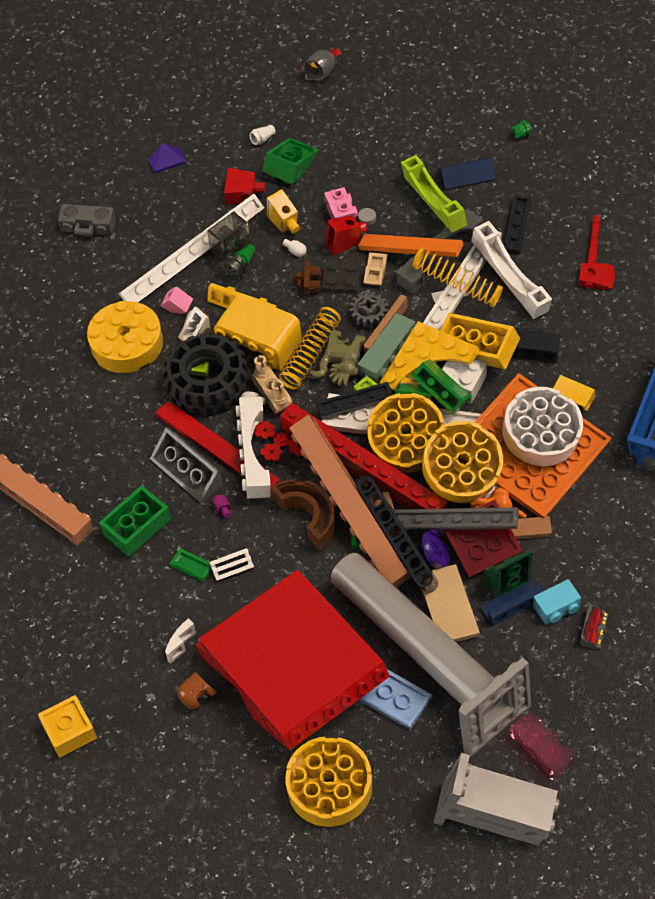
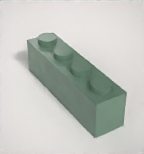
[358,313,416,384]

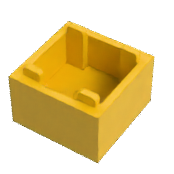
[38,695,97,758]

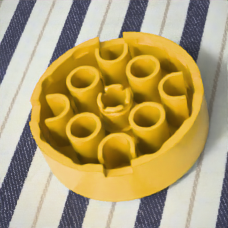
[87,301,163,373]
[367,393,444,473]
[422,421,503,503]
[285,737,372,827]

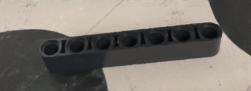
[357,476,438,593]

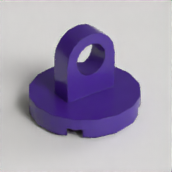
[416,529,450,569]

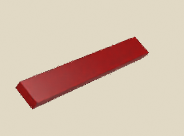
[155,401,280,493]

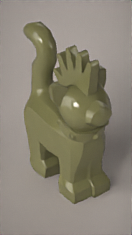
[309,330,366,386]

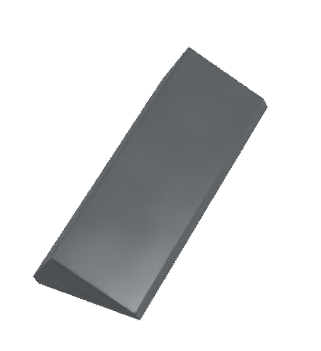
[150,427,223,503]

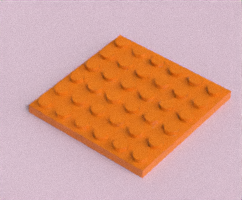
[458,373,612,518]

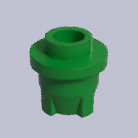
[511,120,532,139]

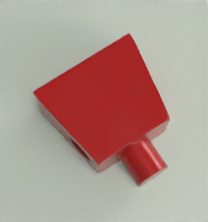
[224,168,265,205]
[325,215,367,256]

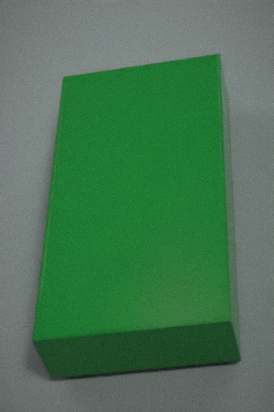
[170,548,212,582]

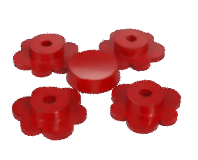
[254,421,302,461]

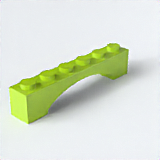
[401,155,467,233]

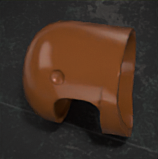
[177,672,217,709]

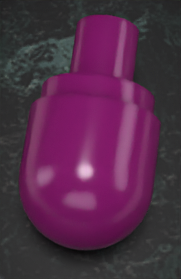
[212,495,231,518]

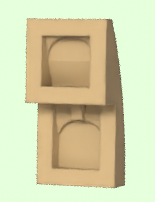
[363,252,388,286]

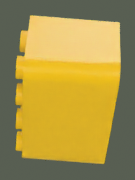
[214,294,302,371]

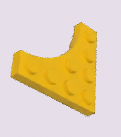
[380,321,480,392]

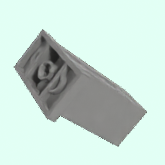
[434,753,559,846]

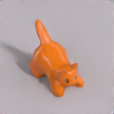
[470,488,527,518]

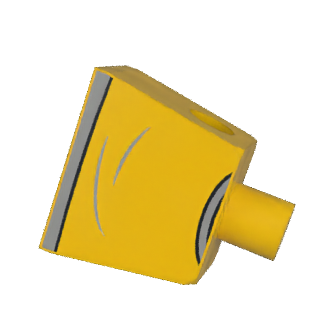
[267,189,301,234]

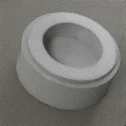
[358,208,376,225]

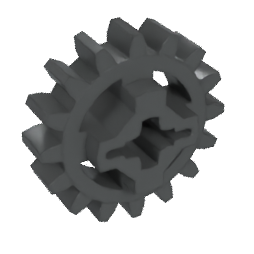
[349,292,389,328]

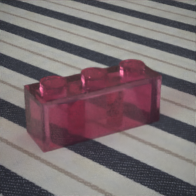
[510,712,573,780]

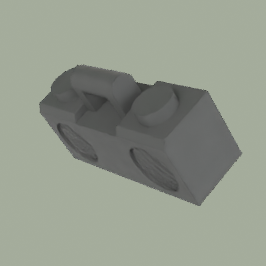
[58,204,116,236]

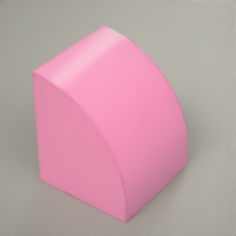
[160,286,193,314]

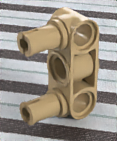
[251,355,292,414]

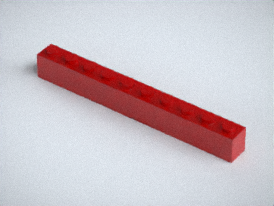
[280,403,447,509]

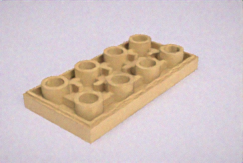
[421,564,480,642]

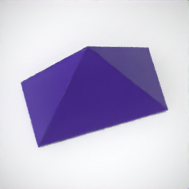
[149,143,186,174]

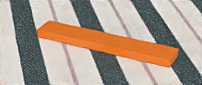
[358,234,463,257]

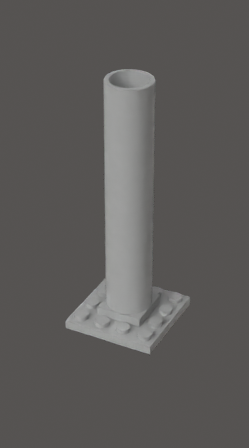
[331,553,531,757]

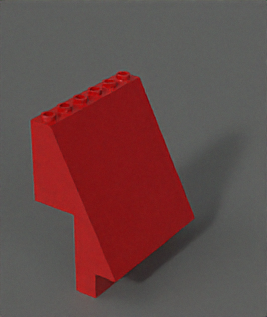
[196,569,390,750]

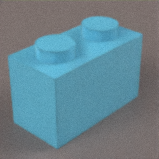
[533,579,581,625]

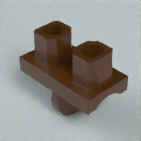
[292,261,321,298]

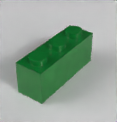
[411,359,472,414]

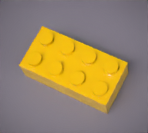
[440,313,520,370]

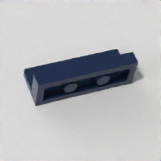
[438,158,495,189]
[480,581,545,627]

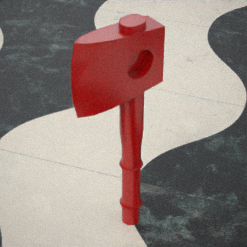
[579,215,615,290]

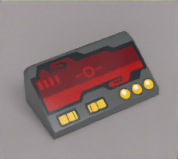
[580,604,609,650]

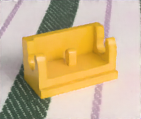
[553,375,595,411]

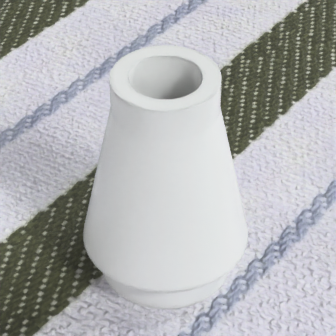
[249,125,275,145]

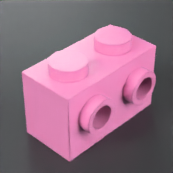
[324,187,358,220]

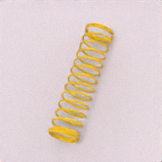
[412,247,503,308]
[279,307,341,390]

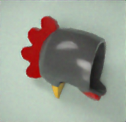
[300,48,341,81]

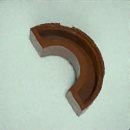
[271,479,335,551]

